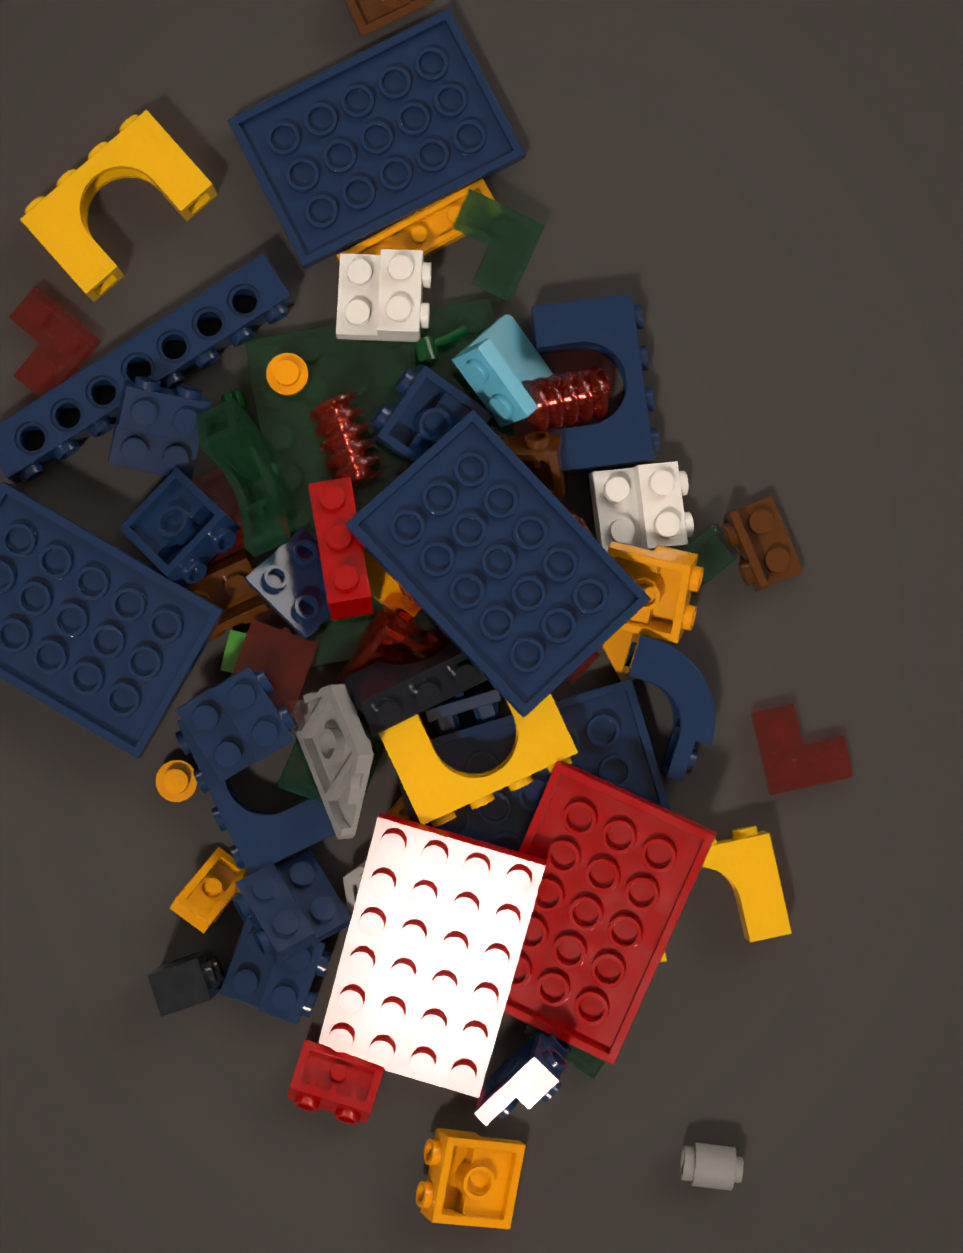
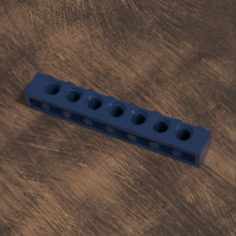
[0,254,294,484]

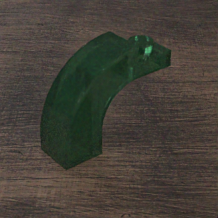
[196,398,295,557]

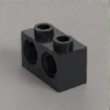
[147,948,225,1017]

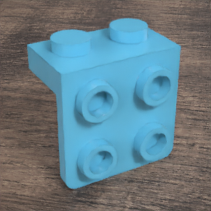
[452,315,554,428]

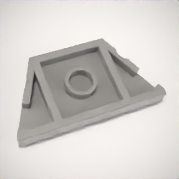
[285,684,374,839]

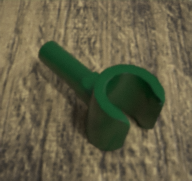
[413,324,469,365]

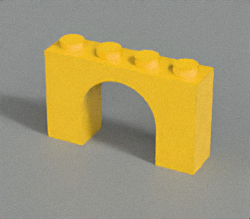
[20,110,218,302]
[379,693,578,827]
[660,825,792,963]

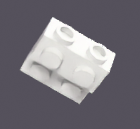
[336,249,432,342]
[588,461,694,551]

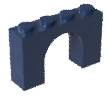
[531,293,660,476]
[175,677,335,875]

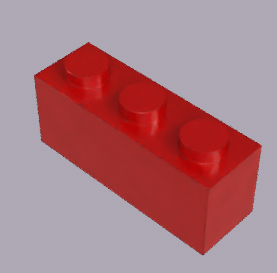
[308,477,374,620]

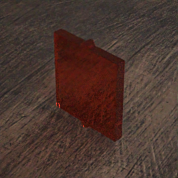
[232,620,319,714]

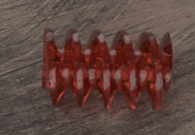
[521,366,610,431]
[309,391,384,486]

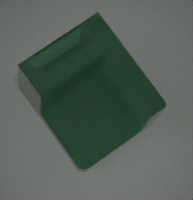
[681,525,736,587]

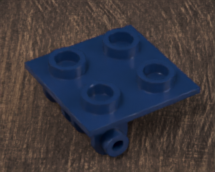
[244,527,331,639]

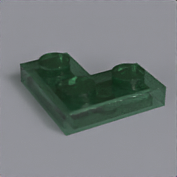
[451,189,545,302]

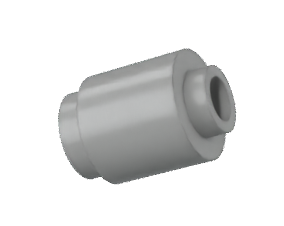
[680,1142,744,1191]

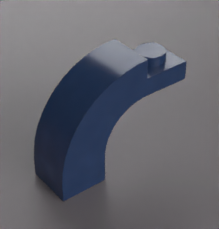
[621,633,715,782]

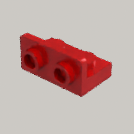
[287,1039,385,1125]

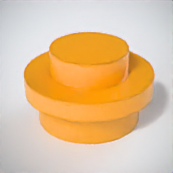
[266,353,309,396]
[156,760,198,802]

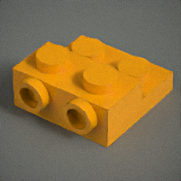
[607,541,704,644]
[416,1128,526,1229]

